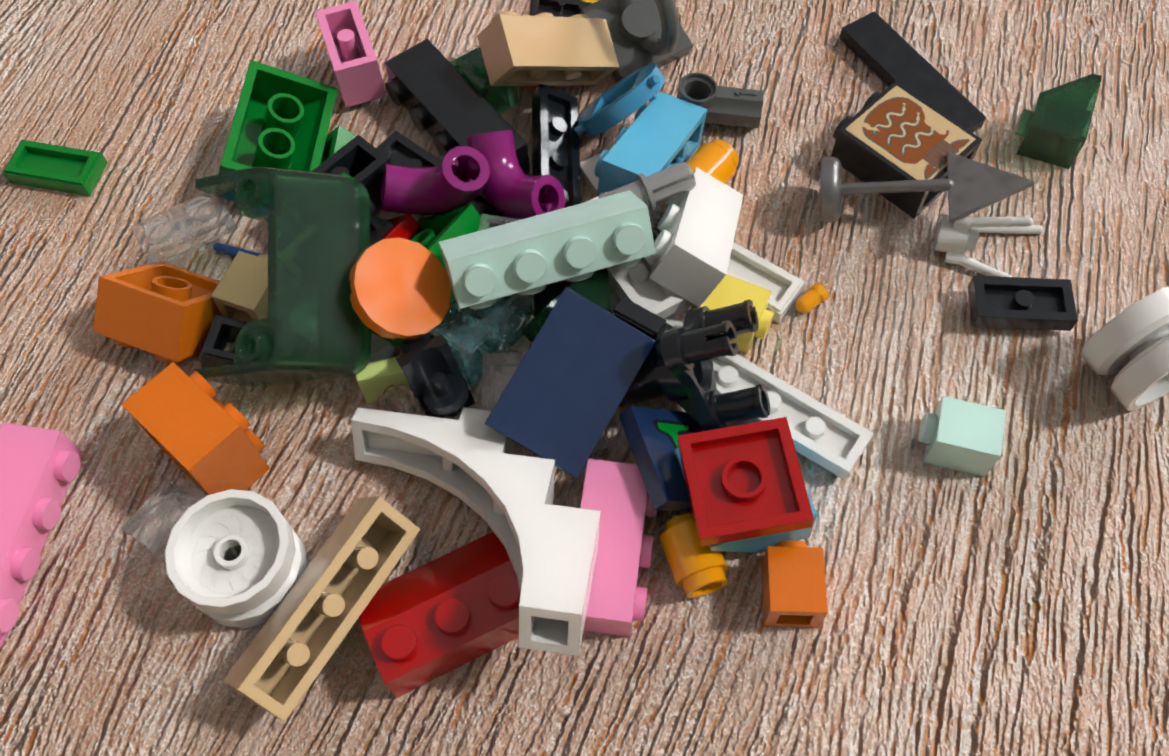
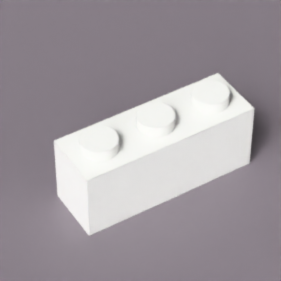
[649,167,743,307]

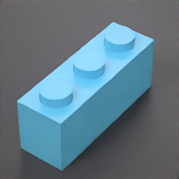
[595,91,708,213]

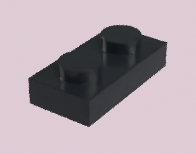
[968,276,1078,331]

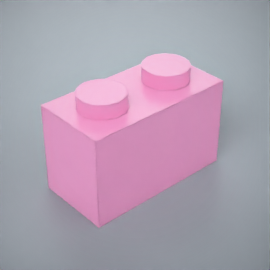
[315,1,387,108]

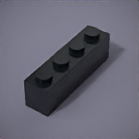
[384,39,530,174]

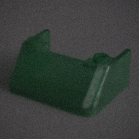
[194,166,371,387]

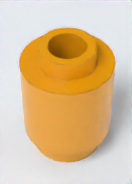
[685,139,739,184]
[659,513,728,598]

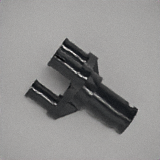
[619,299,770,431]

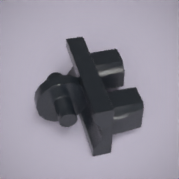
[396,333,475,418]

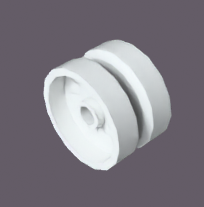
[1081,287,1169,411]
[165,489,308,628]

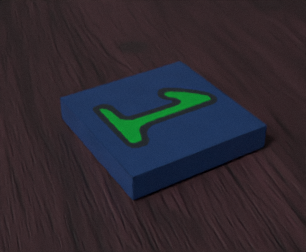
[619,406,703,511]

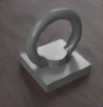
[580,0,694,82]

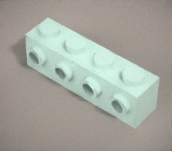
[438,190,656,309]

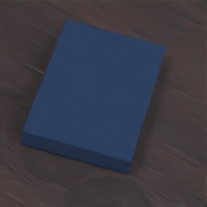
[484,287,656,478]

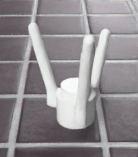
[934,214,1044,277]

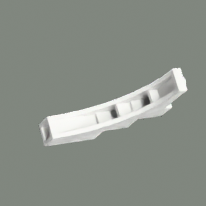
[351,407,601,656]

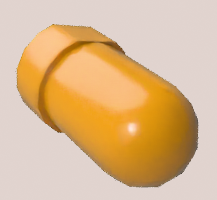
[795,282,829,314]

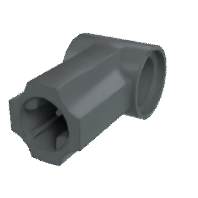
[677,72,764,130]

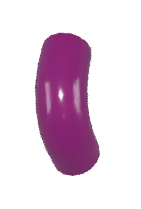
[466,130,565,221]
[380,146,490,215]

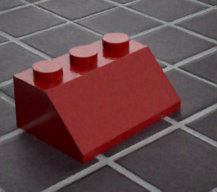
[359,532,520,699]

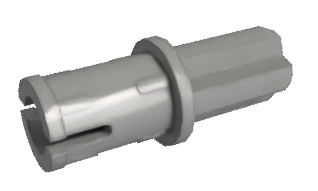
[598,162,696,211]

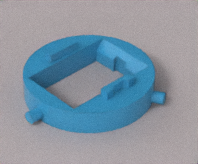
[574,63,666,136]

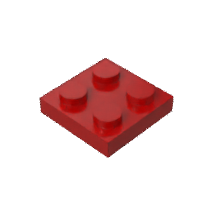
[678,417,814,547]

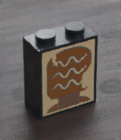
[831,81,982,219]

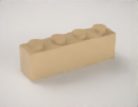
[223,496,421,722]

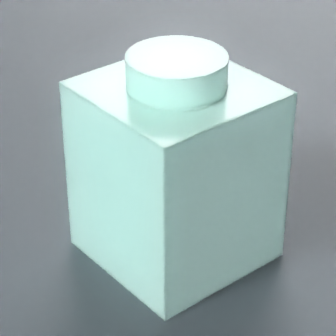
[918,396,1006,477]

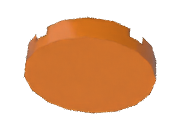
[349,238,451,340]

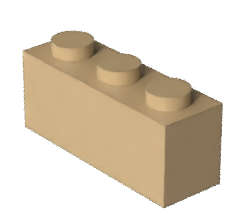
[477,11,619,86]

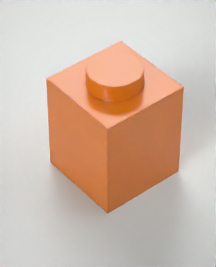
[761,540,828,628]

